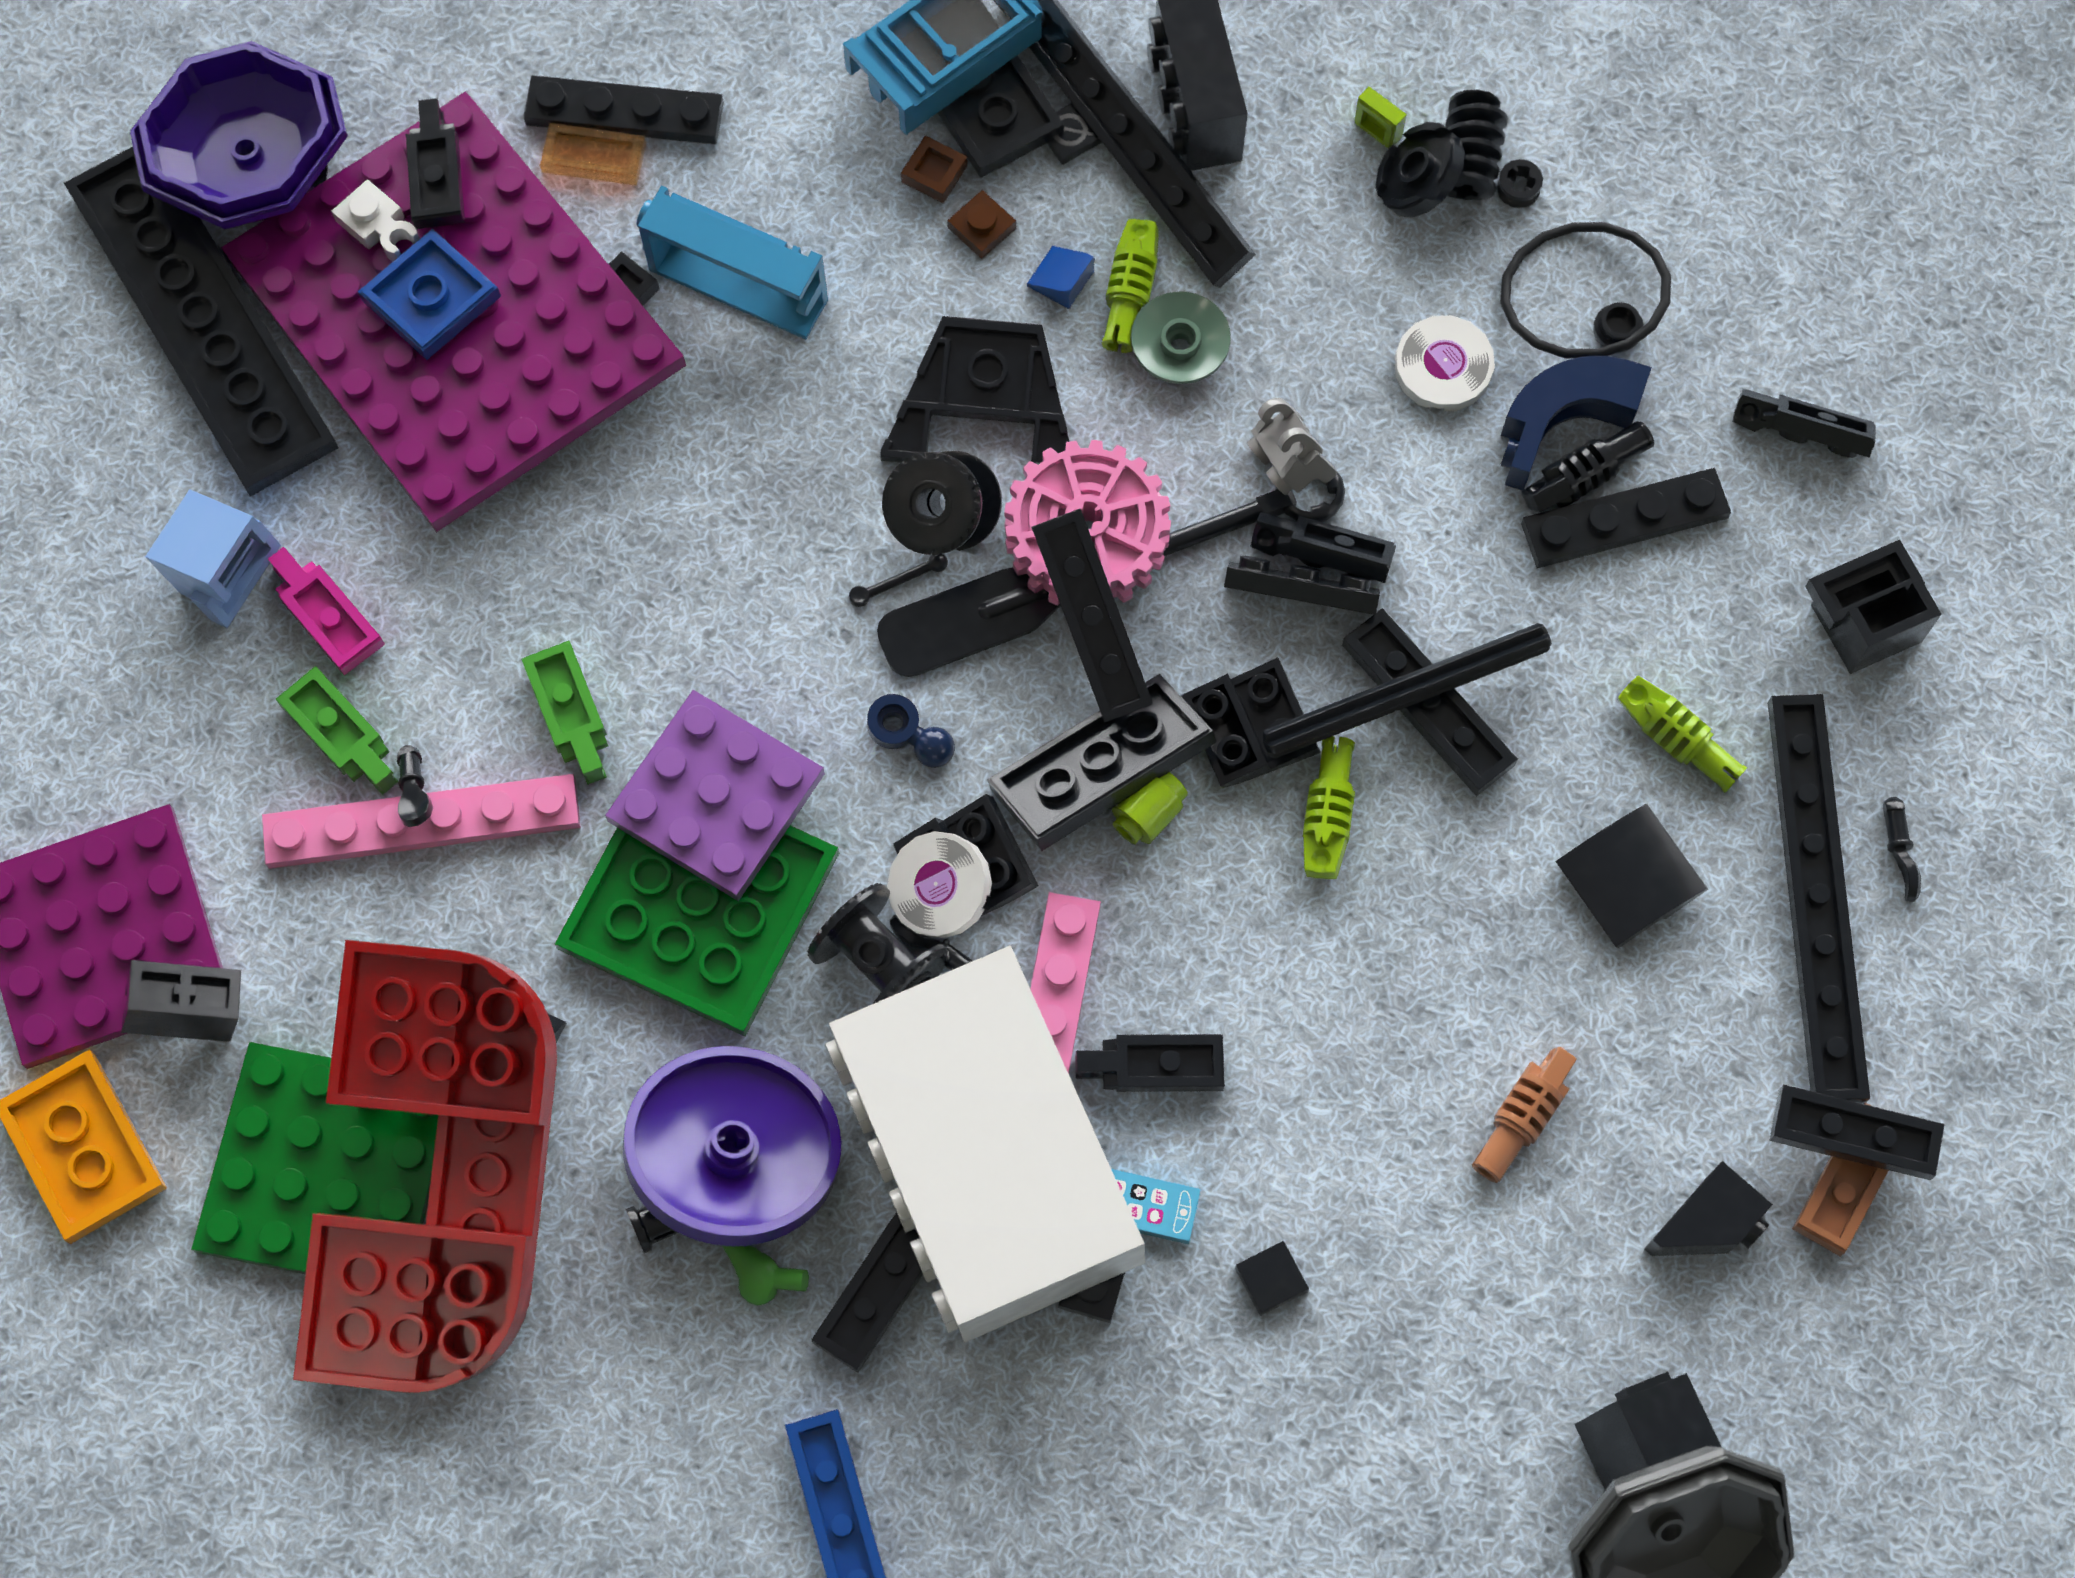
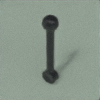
[849,554,948,607]

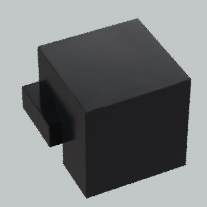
[1805,539,1942,674]
[1574,1371,1722,1490]

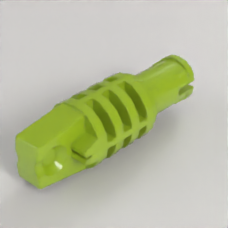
[1101,219,1159,353]
[1617,676,1747,793]
[1302,736,1355,879]

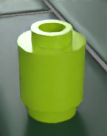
[1112,772,1188,844]

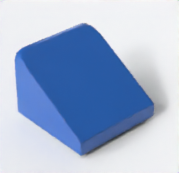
[1027,246,1095,309]

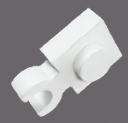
[331,179,420,262]

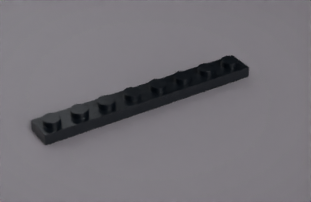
[993,0,1256,288]
[1767,694,1870,1104]

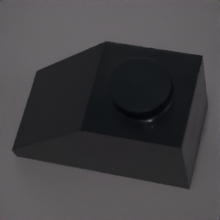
[1644,1161,1773,1256]

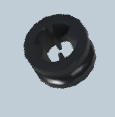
[1497,159,1543,208]

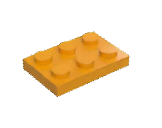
[0,1049,167,1244]

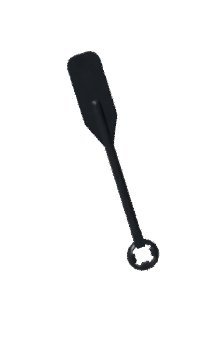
[877,467,1345,677]

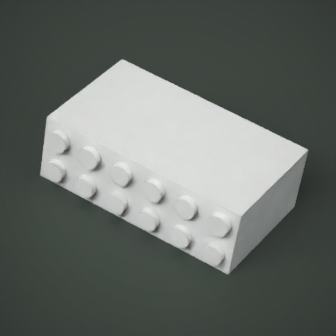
[825,945,1145,1343]

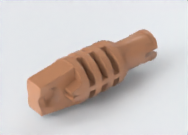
[1472,1047,1577,1183]

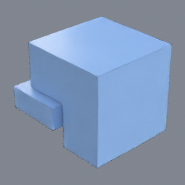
[145,489,281,628]

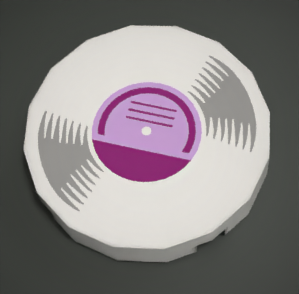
[1395,315,1495,411]
[887,831,992,938]

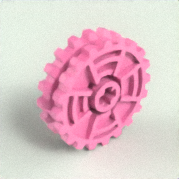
[1004,440,1171,606]

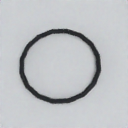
[1500,222,1671,359]

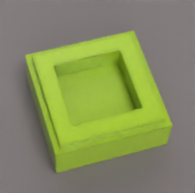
[1354,86,1407,148]

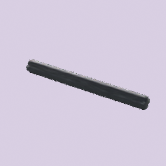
[1262,623,1552,758]

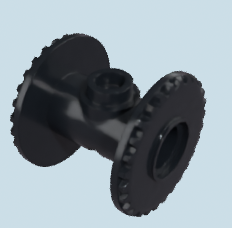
[882,451,1002,555]
[807,883,950,1004]

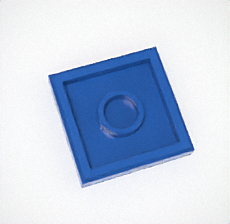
[358,229,501,360]

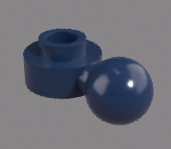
[867,694,955,768]

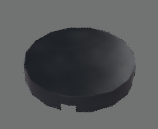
[1375,122,1465,218]

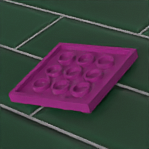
[0,804,223,1069]

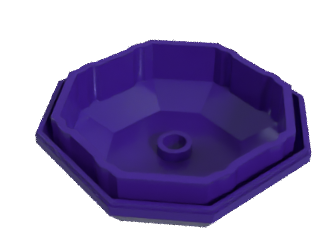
[130,41,348,229]

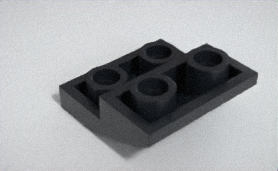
[1181,658,1321,788]
[893,794,1039,916]
[1555,804,1708,948]

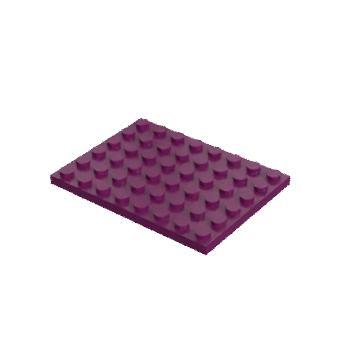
[221,91,687,533]

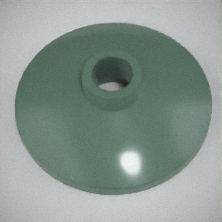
[1131,291,1231,384]

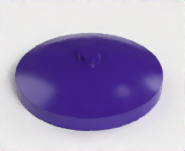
[623,1046,842,1246]

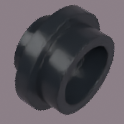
[1593,302,1644,351]

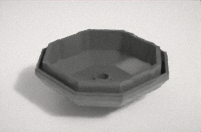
[1567,1446,1795,1578]

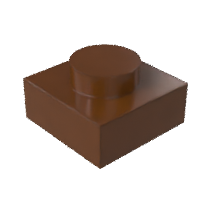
[901,135,968,204]
[947,190,1017,259]

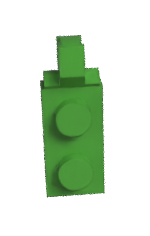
[521,640,608,785]
[276,666,398,795]

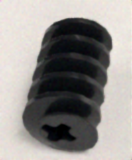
[1445,90,1509,200]

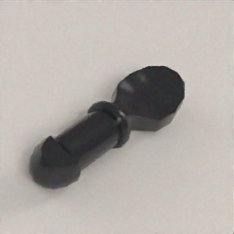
[397,745,433,827]
[1883,797,1921,902]
[889,914,973,970]

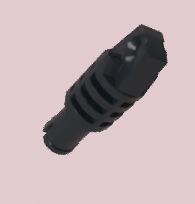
[1521,421,1655,512]

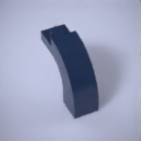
[1500,356,1652,491]

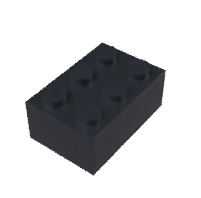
[1147,0,1248,171]

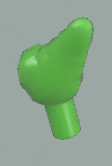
[722,1245,809,1306]

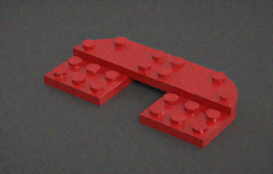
[293,940,557,1393]

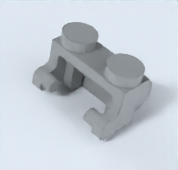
[1247,398,1337,495]

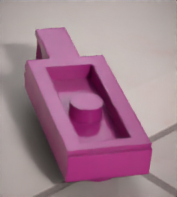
[268,547,385,676]

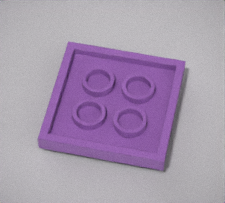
[605,690,825,901]

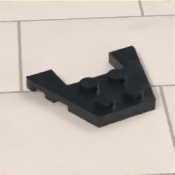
[880,316,1069,465]

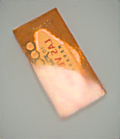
[540,123,646,185]

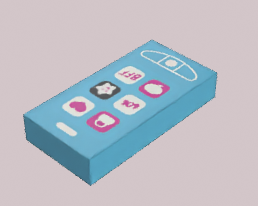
[1111,1169,1201,1244]

